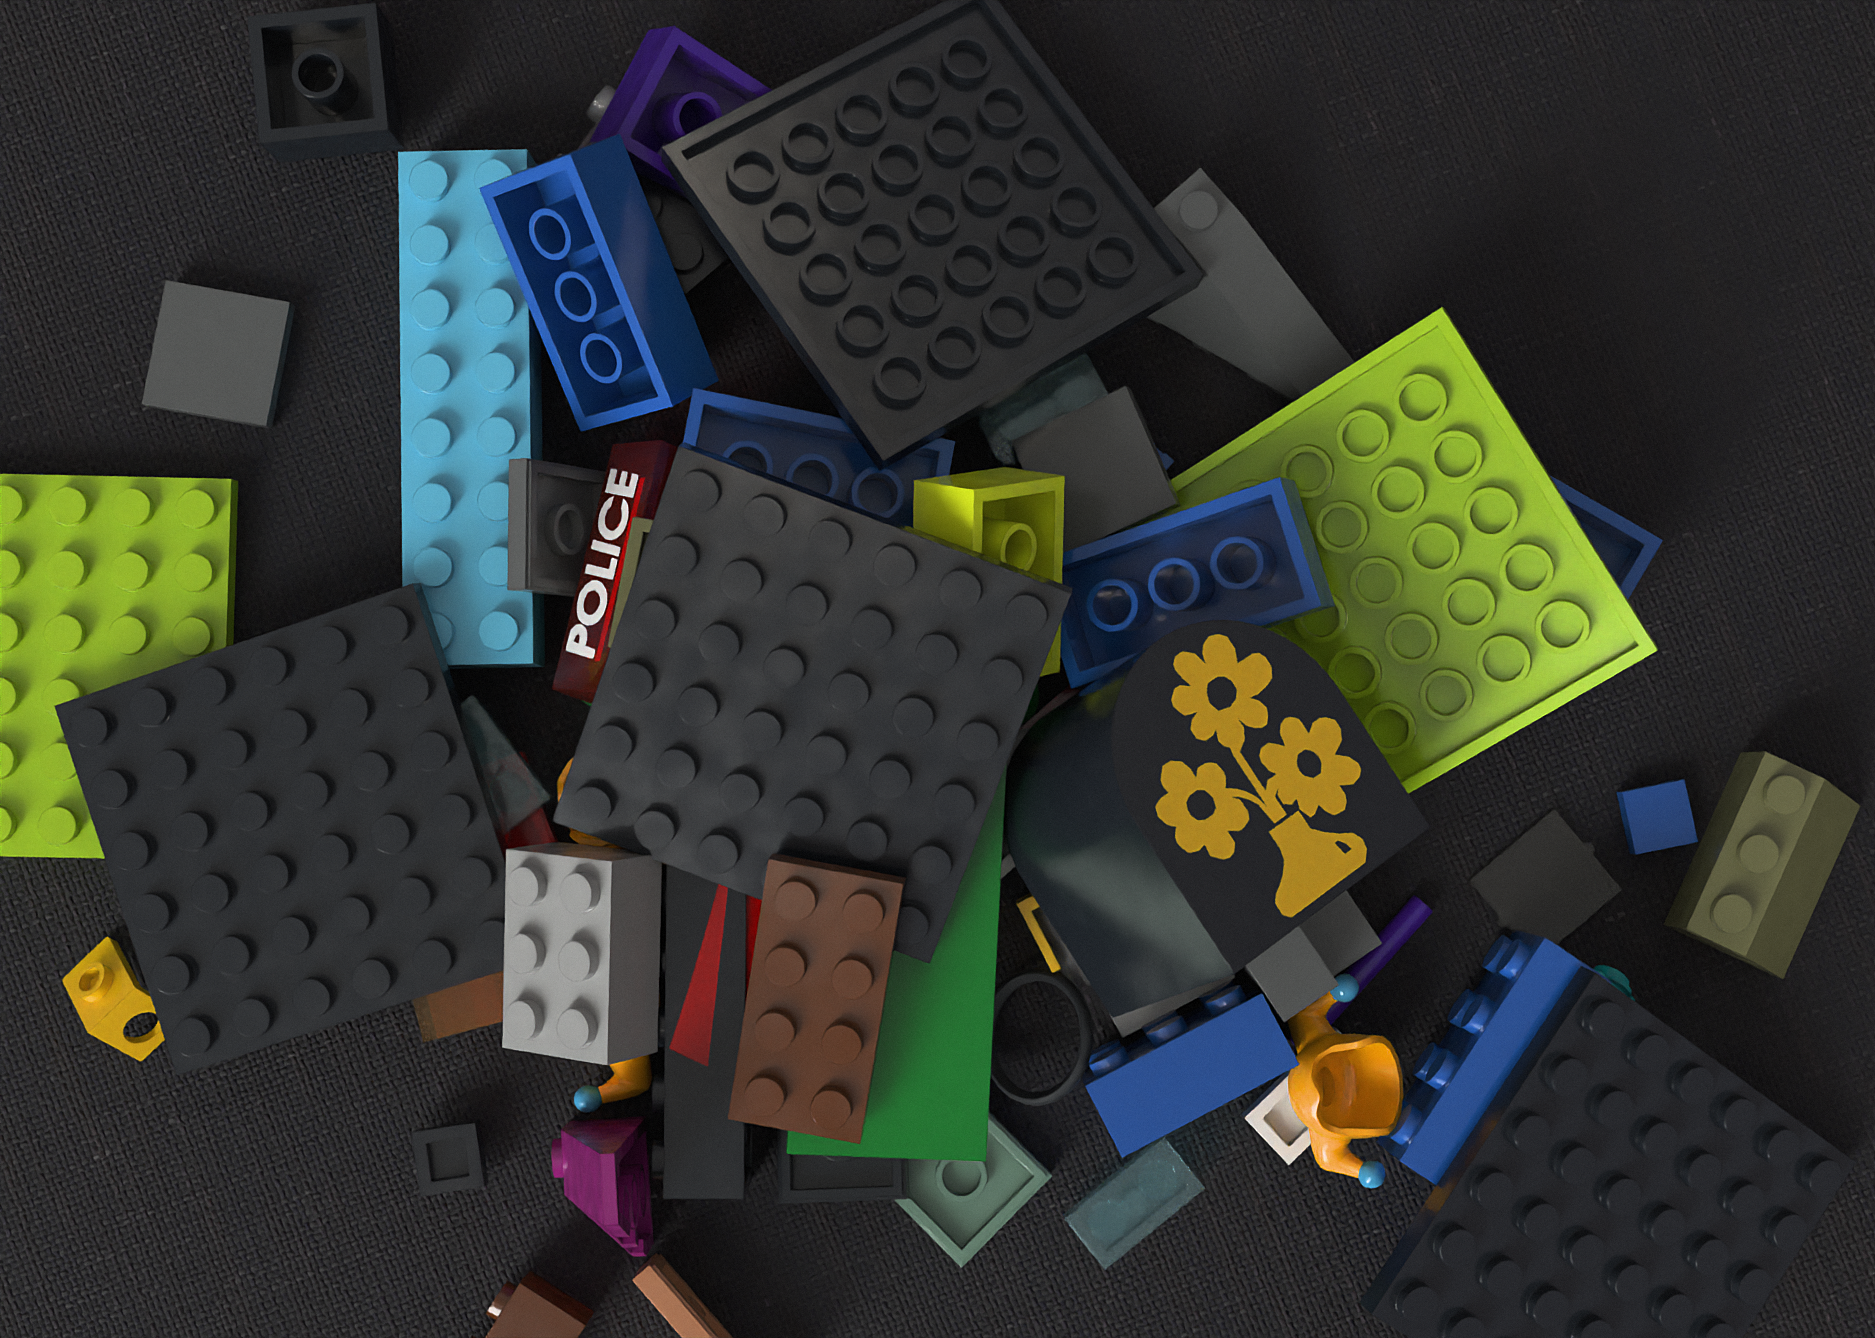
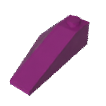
[551,1116,654,1257]

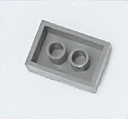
[502,842,662,1065]

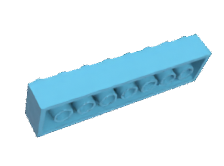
[398,149,545,669]

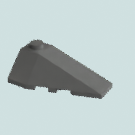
[1146,168,1355,402]

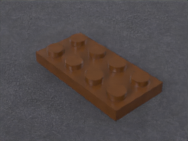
[728,853,906,1144]

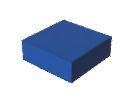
[1616,779,1698,855]

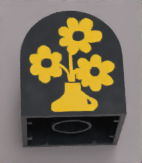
[1003,620,1430,1018]

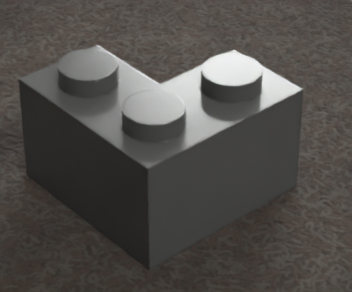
[1240,890,1382,1022]

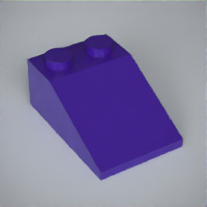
[589,26,772,199]

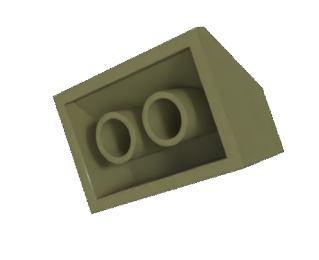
[1663,751,1860,979]

